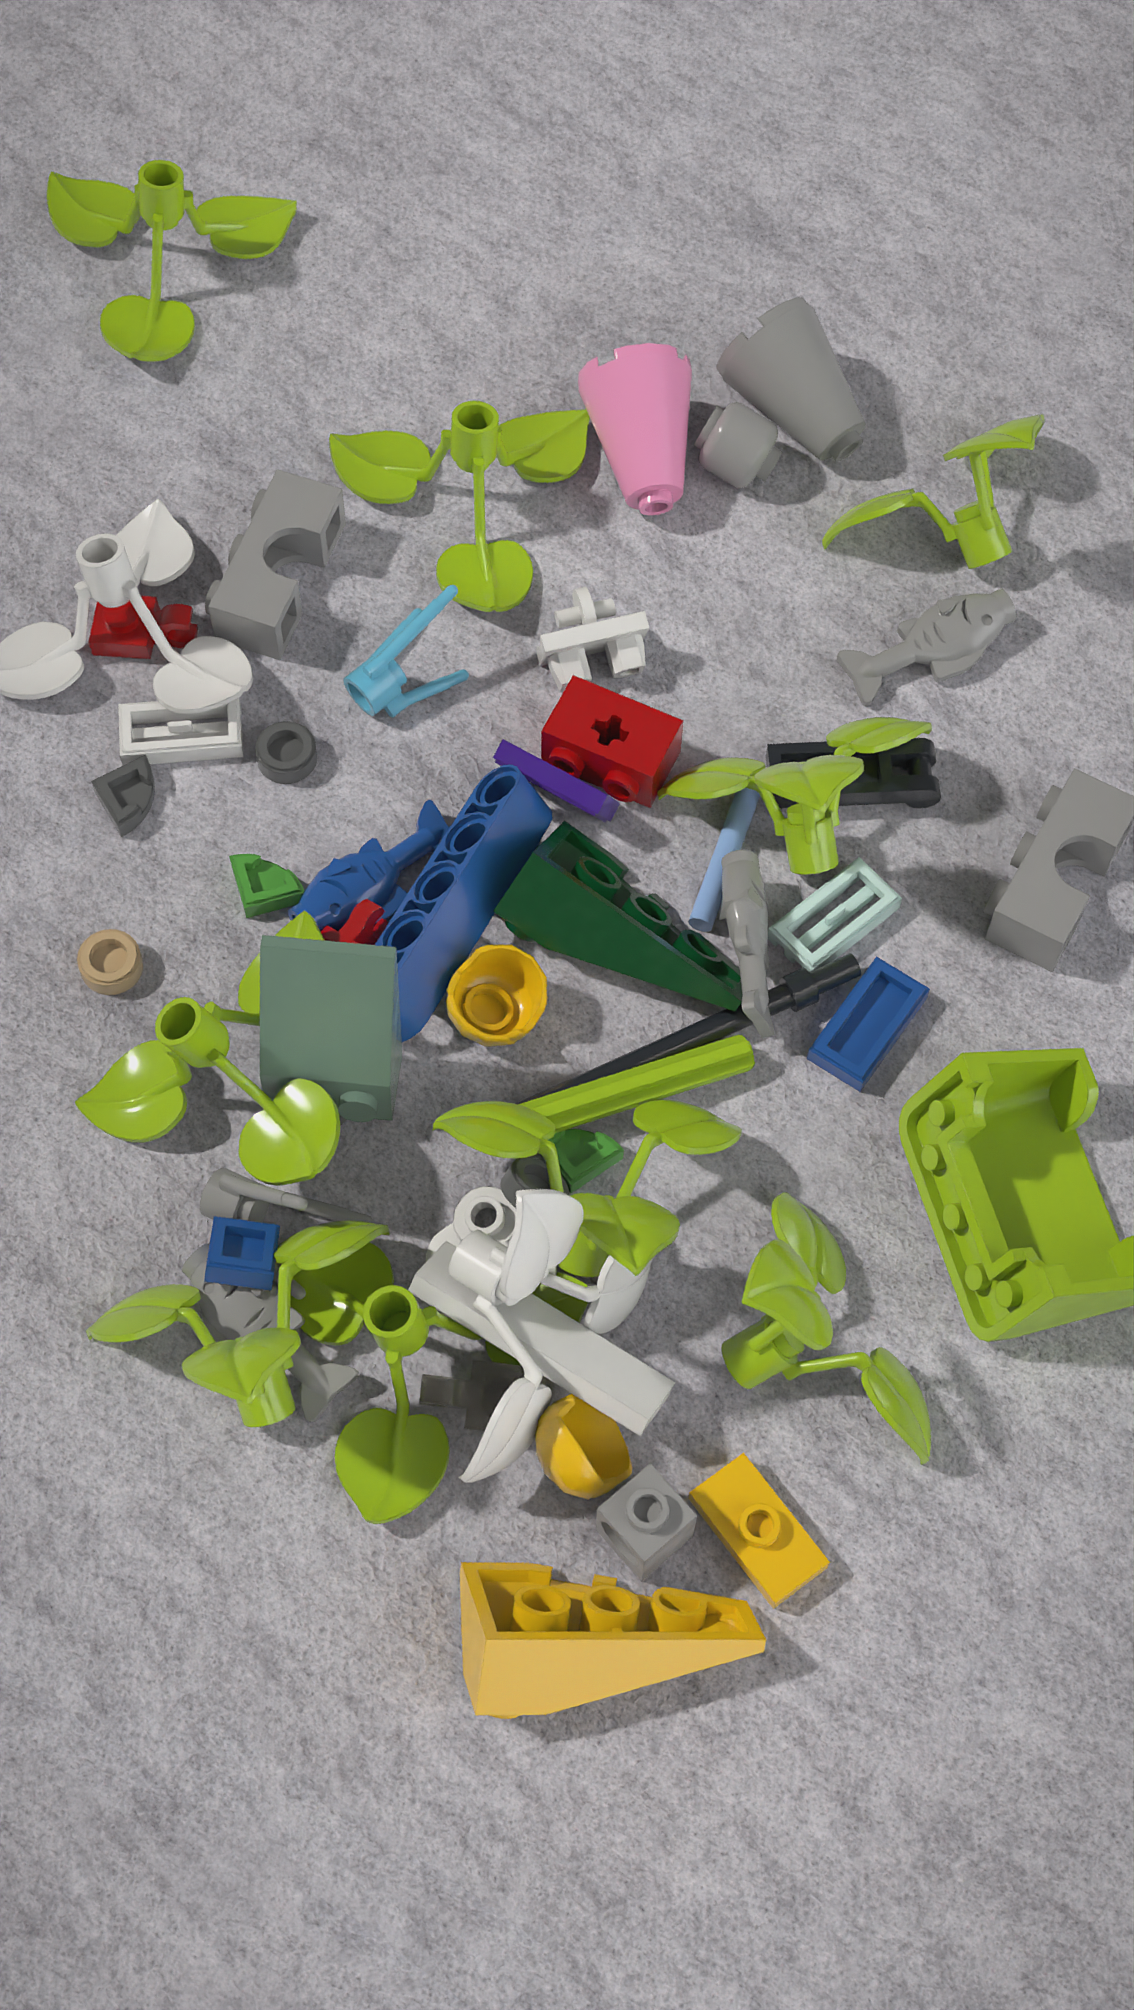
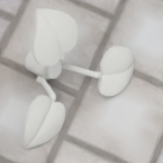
[0,499,253,714]
[449,1189,653,1483]

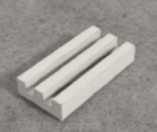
[118,698,244,765]

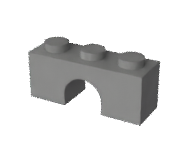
[205,469,346,660]
[983,768,1134,973]

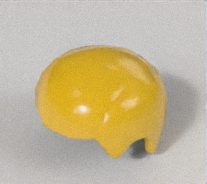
[446,944,547,1047]
[535,1394,632,1499]

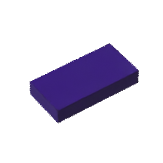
[493,739,620,823]

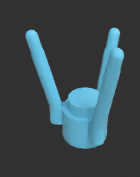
[343,585,469,718]

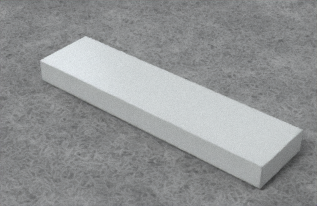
[408,1241,675,1436]

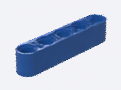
[375,764,552,1042]

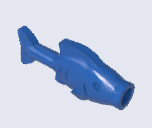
[288,800,450,932]

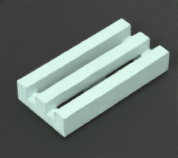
[768,857,902,971]

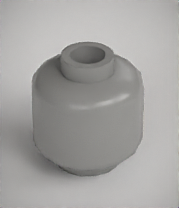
[694,402,783,489]

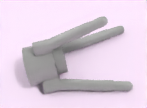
[200,1167,373,1300]

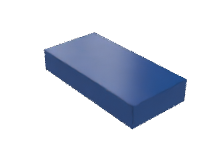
[807,956,930,1092]

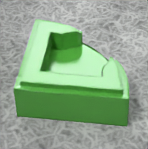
[229,854,304,918]
[540,1129,624,1193]

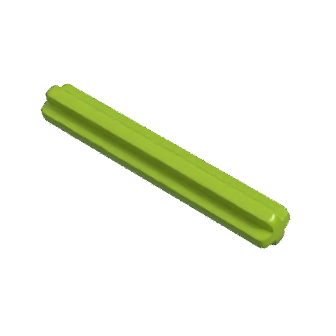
[518,1035,755,1133]

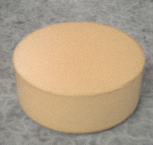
[77,929,143,995]

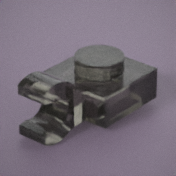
[419,1360,525,1432]

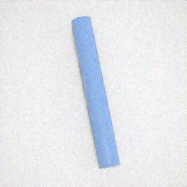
[688,788,760,932]

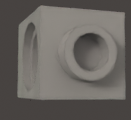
[596,1463,697,1582]

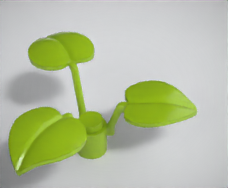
[47,160,297,362]
[329,401,590,612]
[822,414,1046,569]
[657,717,932,875]
[75,911,340,1186]
[432,1100,742,1277]
[721,1192,931,1465]
[86,1220,390,1427]
[282,1242,588,1524]

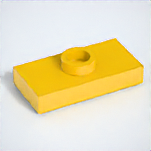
[688,1452,830,1609]

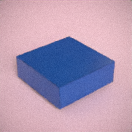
[204,1216,280,1290]

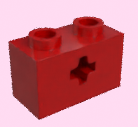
[541,675,684,808]

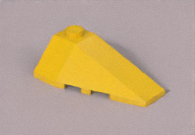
[460,1562,766,1719]

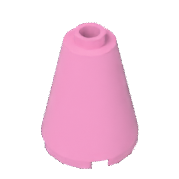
[578,343,692,515]

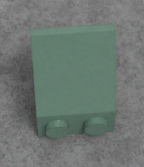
[259,935,402,1122]

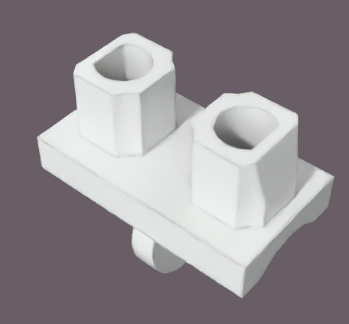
[535,587,649,692]

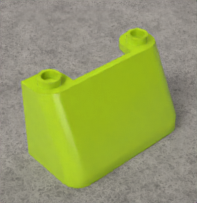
[899,1048,1134,1342]

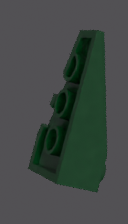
[494,820,743,1011]

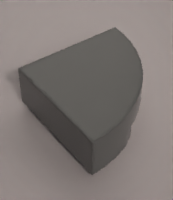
[91,755,155,838]

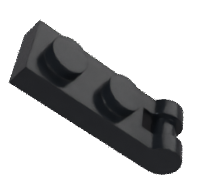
[765,738,941,809]

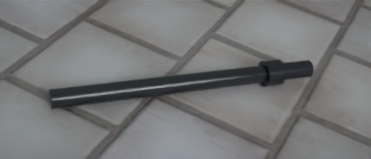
[515,953,861,1105]

